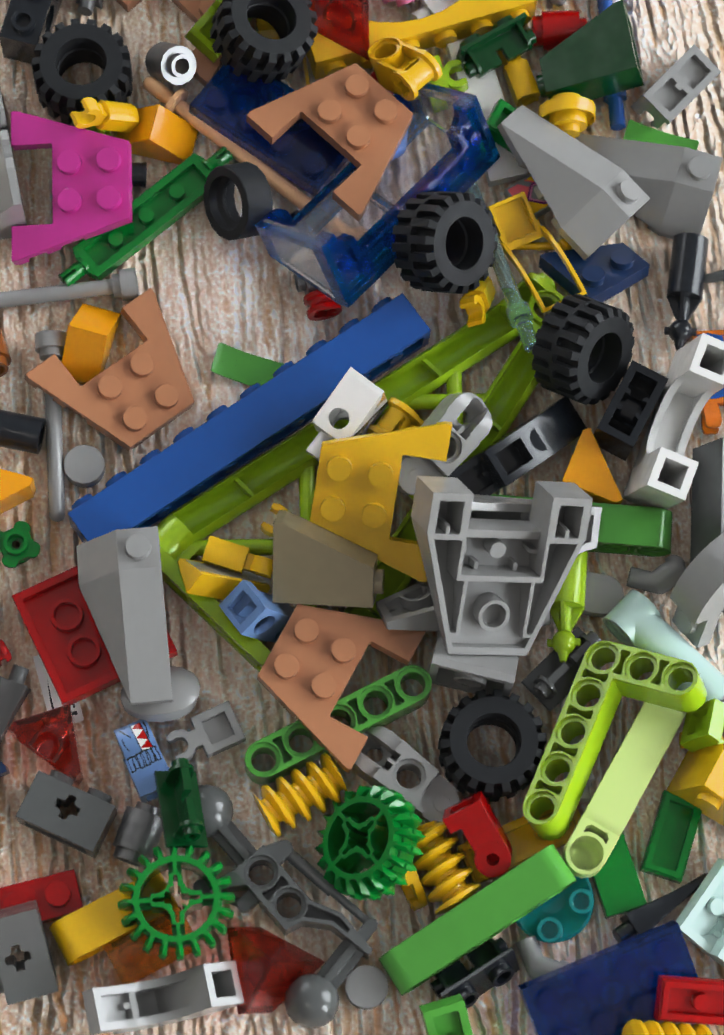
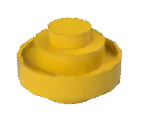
[538,92,596,138]

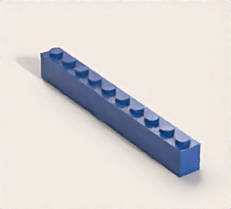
[67,293,431,543]

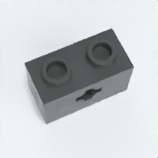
[16,770,117,858]
[0,900,59,1005]

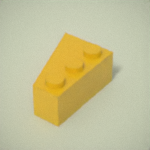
[666,743,724,826]

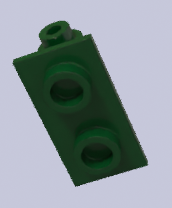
[456,12,537,79]
[154,758,208,848]

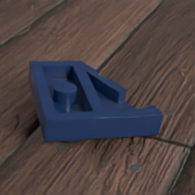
[539,243,650,303]

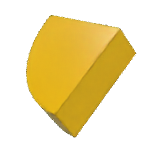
[400,862,427,911]

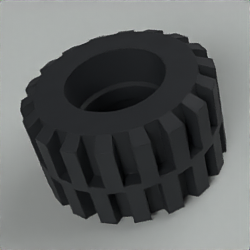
[210,0,318,84]
[32,18,133,125]
[392,191,498,294]
[532,294,635,405]
[438,689,547,802]

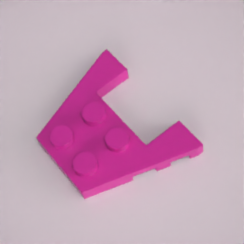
[11,111,133,265]

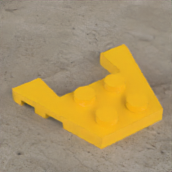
[310,421,452,583]

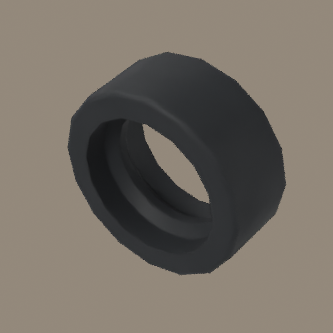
[204,162,273,241]

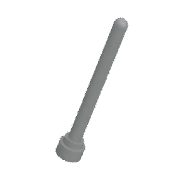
[0,268,139,308]
[35,330,67,522]

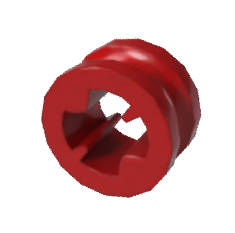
[303,288,342,321]

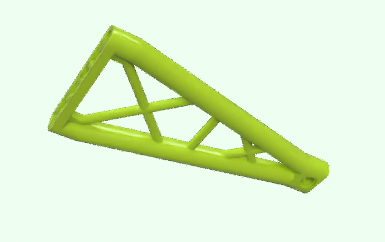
[157,272,564,672]

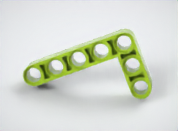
[522,640,707,841]

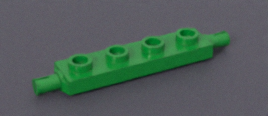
[58,146,233,286]

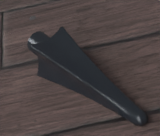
[612,873,708,945]

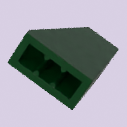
[536,0,644,100]

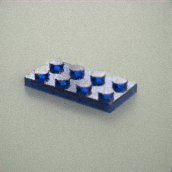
[189,65,348,198]
[518,920,698,1035]

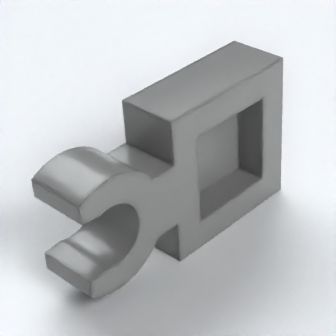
[166,701,246,762]

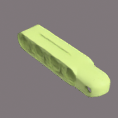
[562,702,687,878]

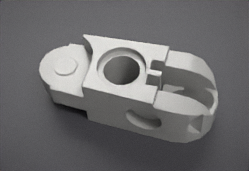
[397,392,493,495]
[352,726,460,823]

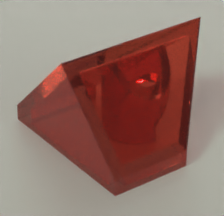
[309,0,370,61]
[8,704,84,786]
[227,927,325,1015]

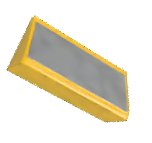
[178,558,270,600]

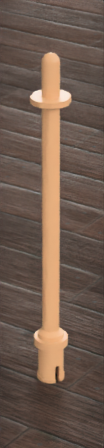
[143,76,394,277]

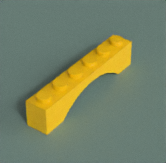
[306,0,537,80]

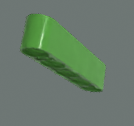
[490,494,672,557]
[245,665,432,785]
[378,844,577,996]

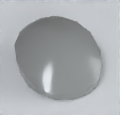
[121,666,200,722]

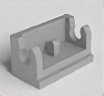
[631,44,721,128]

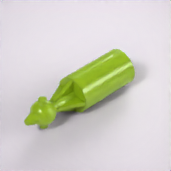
[547,551,588,663]

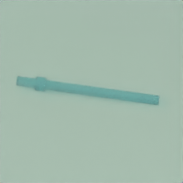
[452,153,536,352]

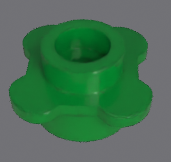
[0,521,40,568]

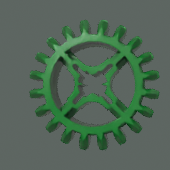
[314,785,425,901]
[118,845,235,961]

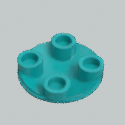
[516,876,594,943]

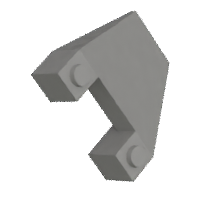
[411,476,593,656]

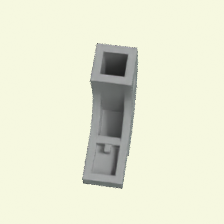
[670,532,724,648]
[82,960,244,1035]

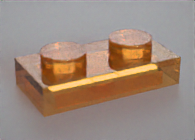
[103,907,201,984]

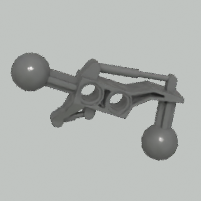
[193,784,378,1029]

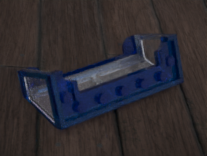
[255,83,500,308]

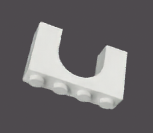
[622,333,724,509]

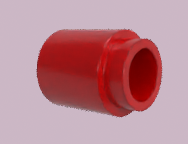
[532,10,587,51]

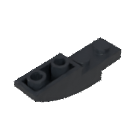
[448,397,587,495]

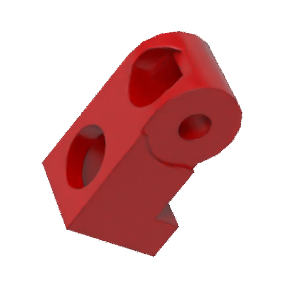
[442,790,512,878]

